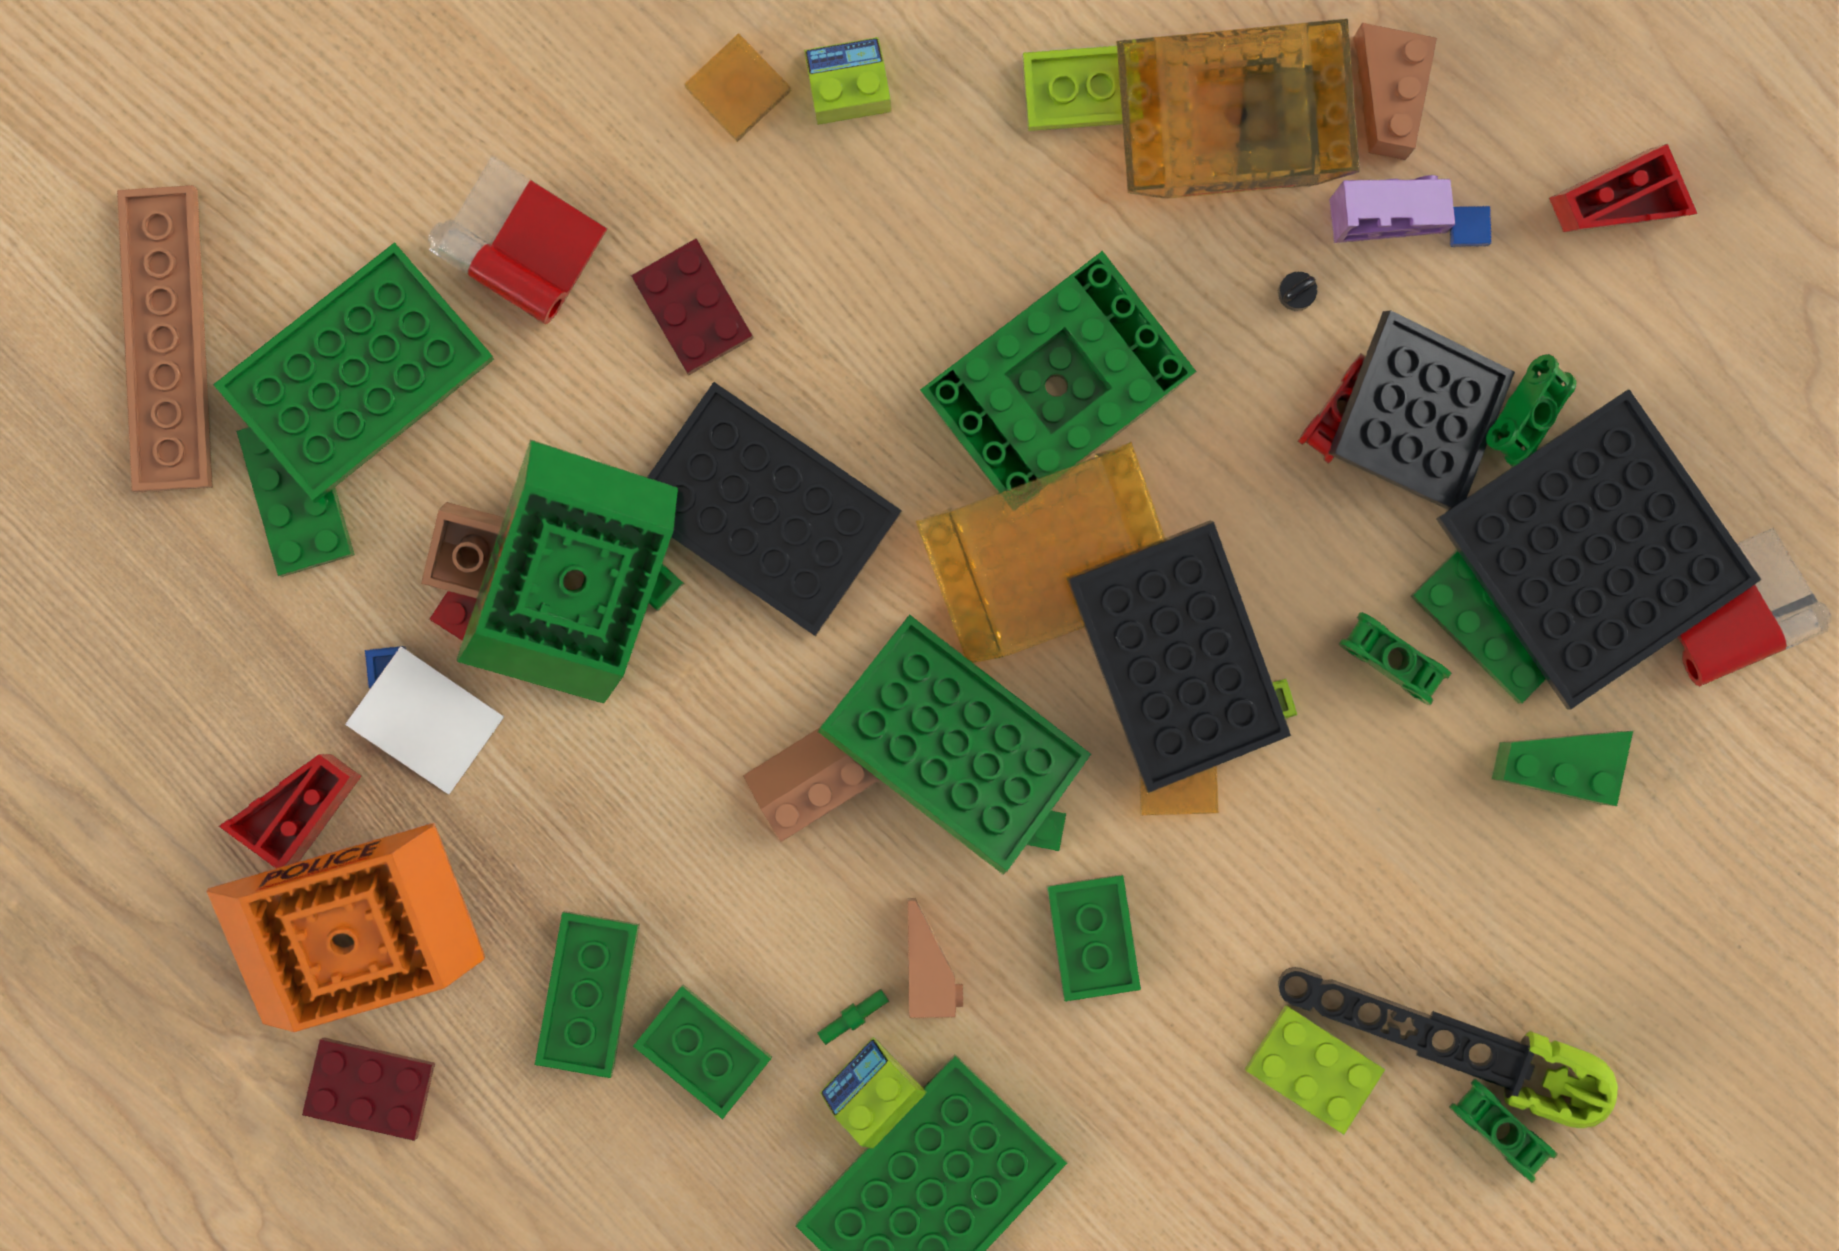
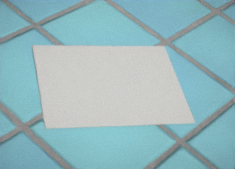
[345,647,504,794]

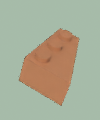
[1354,23,1437,160]

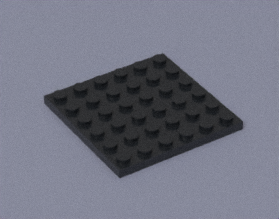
[1436,389,1762,710]

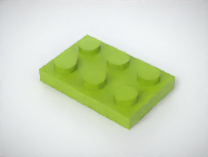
[1022,44,1142,131]
[1245,1005,1385,1135]

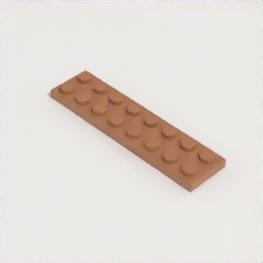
[117,185,213,493]

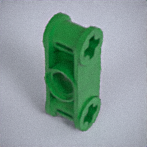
[1486,354,1577,467]
[1339,612,1452,706]
[1449,1078,1558,1183]

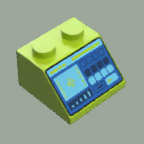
[804,37,891,125]
[820,1037,927,1148]

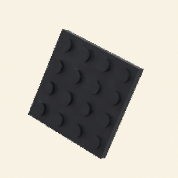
[1328,310,1515,510]

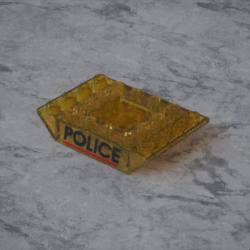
[1117,19,1360,199]

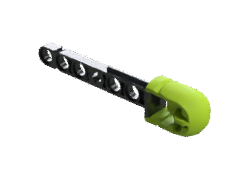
[1278,967,1618,1129]

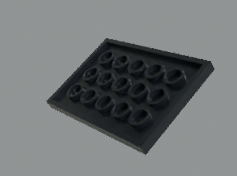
[648,382,902,636]
[1066,520,1291,793]

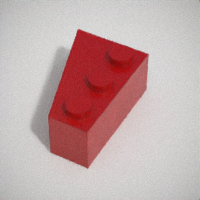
[1549,144,1698,232]
[218,754,362,868]

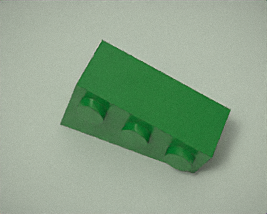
[1492,731,1633,806]

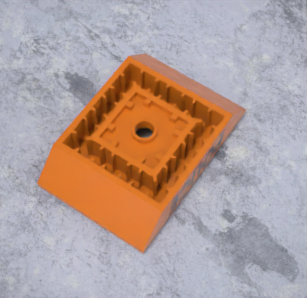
[207,823,485,1032]

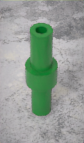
[817,989,889,1045]

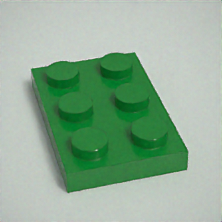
[1047,874,1141,1002]
[633,984,772,1120]

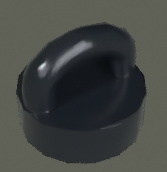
[1278,271,1317,311]

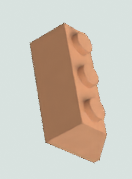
[421,502,504,598]
[743,727,879,842]

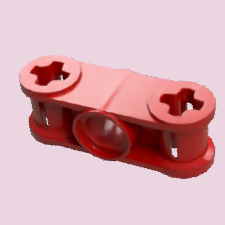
[1297,353,1366,463]

